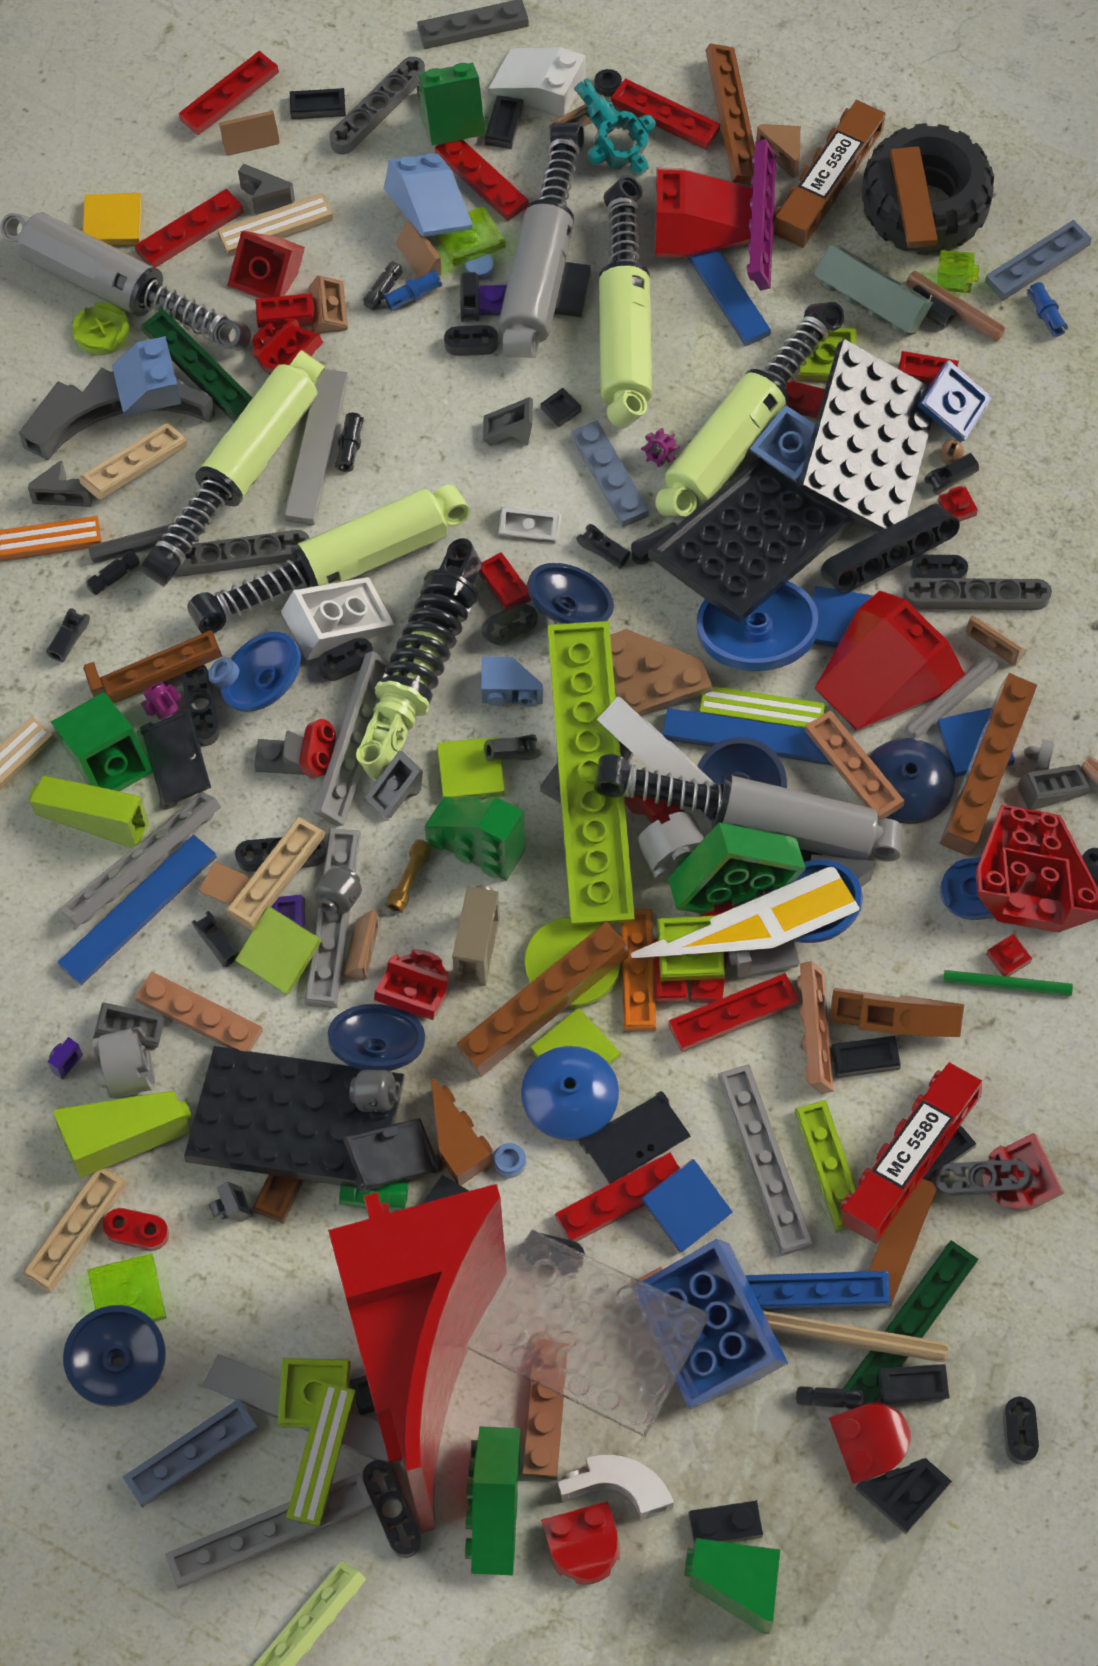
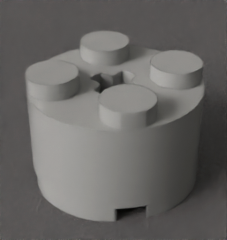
[638,812,705,881]
[93,1027,155,1099]

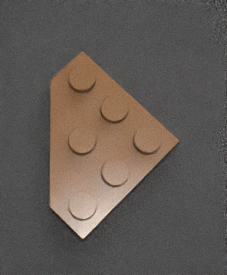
[610,629,713,716]

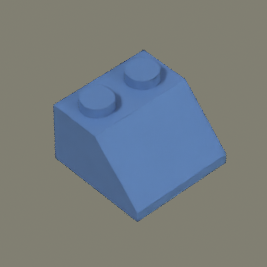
[112,336,181,416]
[749,405,815,482]

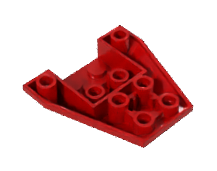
[655,167,753,258]
[814,590,965,731]
[976,804,1098,933]

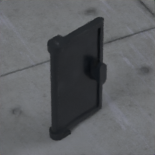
[140,710,211,809]
[578,1091,691,1184]
[343,1118,443,1192]

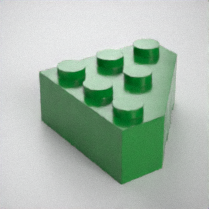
[424,796,525,881]
[668,822,806,914]
[465,1426,521,1576]

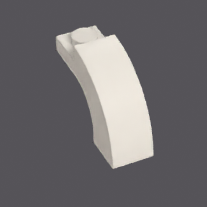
[557,1455,674,1521]

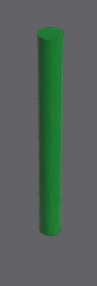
[943,970,1073,996]

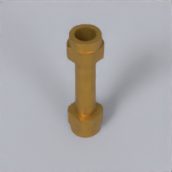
[386,839,432,913]

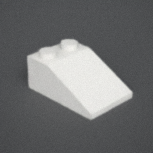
[489,47,586,117]
[281,577,394,660]

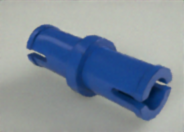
[384,270,442,311]
[1027,282,1068,337]

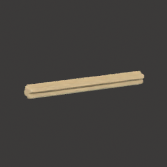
[763,1311,949,1363]

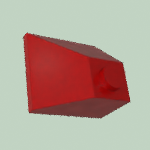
[227,230,305,298]

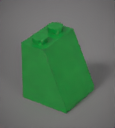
[418,62,486,146]
[50,692,153,791]
[684,1538,781,1634]

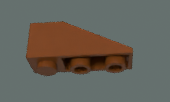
[431,1079,493,1185]

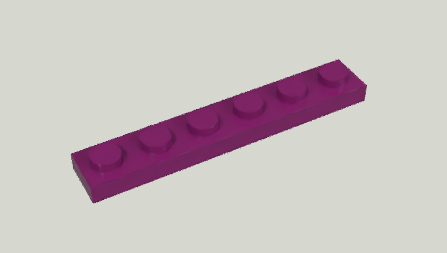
[747,139,776,291]

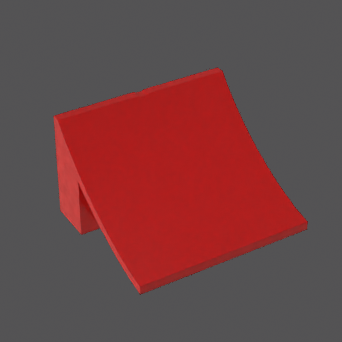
[328,1184,507,1533]

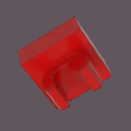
[937,485,978,522]
[986,934,1032,977]

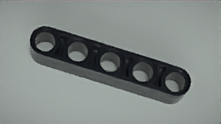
[821,504,960,593]

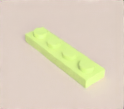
[253,1560,366,1666]

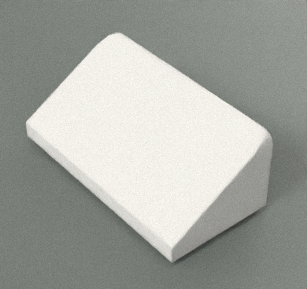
[498,505,561,542]

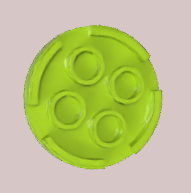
[525,917,620,1009]

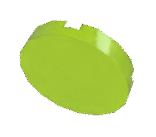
[72,302,130,355]

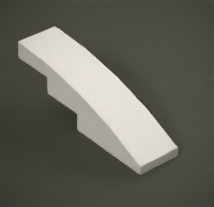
[597,697,715,787]

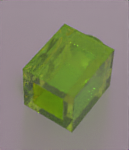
[937,250,979,293]

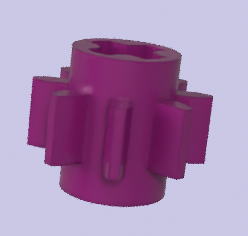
[641,428,680,467]
[140,681,181,720]

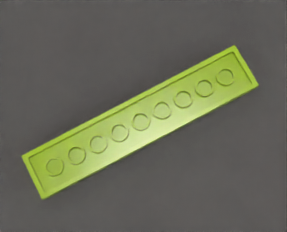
[547,621,635,927]

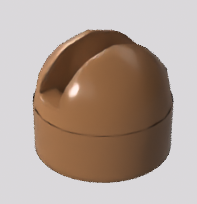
[939,439,964,465]

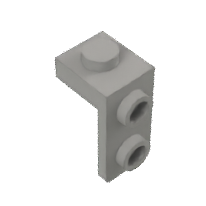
[727,940,799,978]

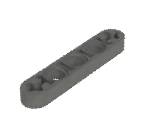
[330,56,425,154]
[174,530,309,576]
[903,578,1052,610]

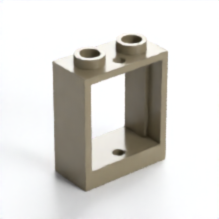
[452,885,500,986]

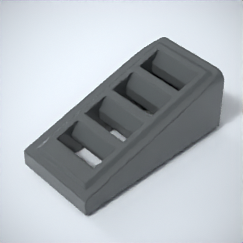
[1018,764,1091,810]
[93,1002,165,1048]

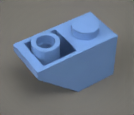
[481,657,543,706]

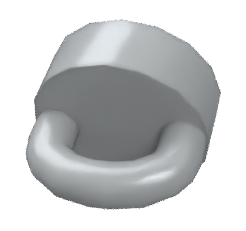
[1024,739,1054,770]

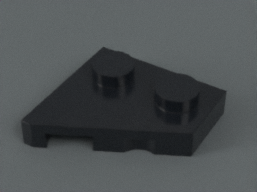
[855,1458,952,1535]

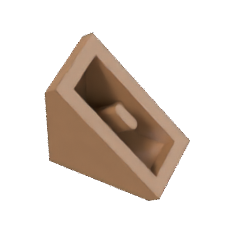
[756,124,801,178]

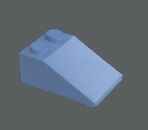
[384,153,473,237]

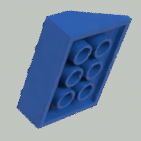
[631,1239,788,1409]

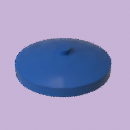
[697,581,819,671]

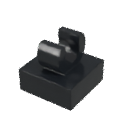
[209,1181,253,1222]

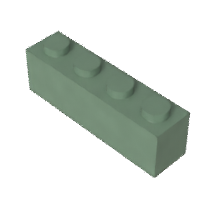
[813,244,933,335]

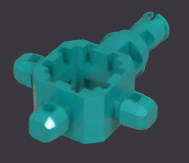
[574,78,656,176]

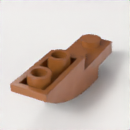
[830,988,965,1037]

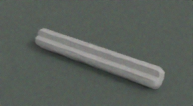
[905,656,999,739]

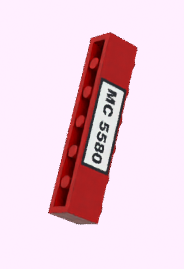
[840,1062,982,1244]

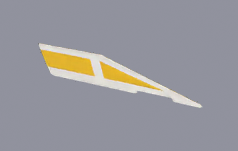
[631,867,859,958]

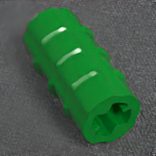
[339,1182,409,1211]

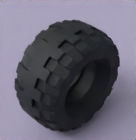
[862,123,994,255]

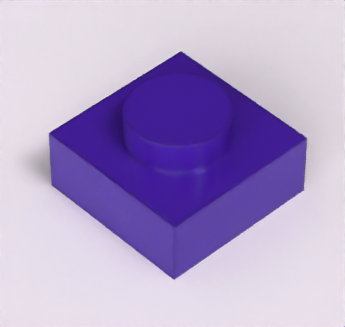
[480,285,507,316]
[271,895,305,928]
[47,1037,83,1080]

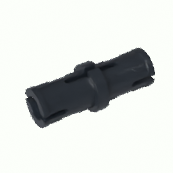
[335,412,364,472]

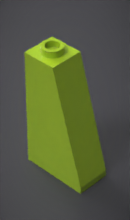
[29,775,149,848]
[52,1090,192,1178]

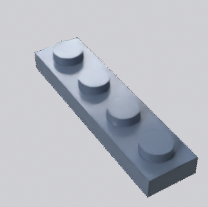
[985,220,1092,301]
[571,420,649,527]
[123,1399,258,1508]

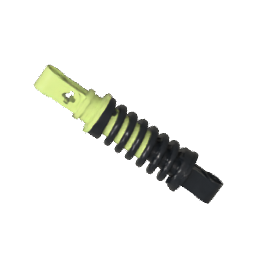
[356,538,482,780]

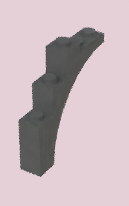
[19,367,215,460]

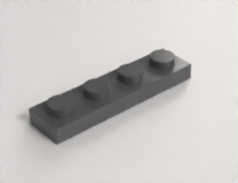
[417,0,529,49]

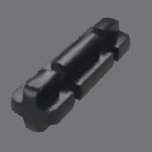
[363,261,403,310]
[86,550,140,595]
[796,1386,863,1409]

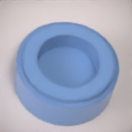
[465,251,494,280]
[208,657,239,689]
[493,1143,526,1178]

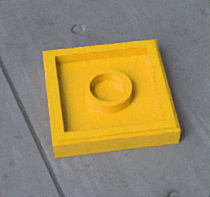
[83,193,142,245]

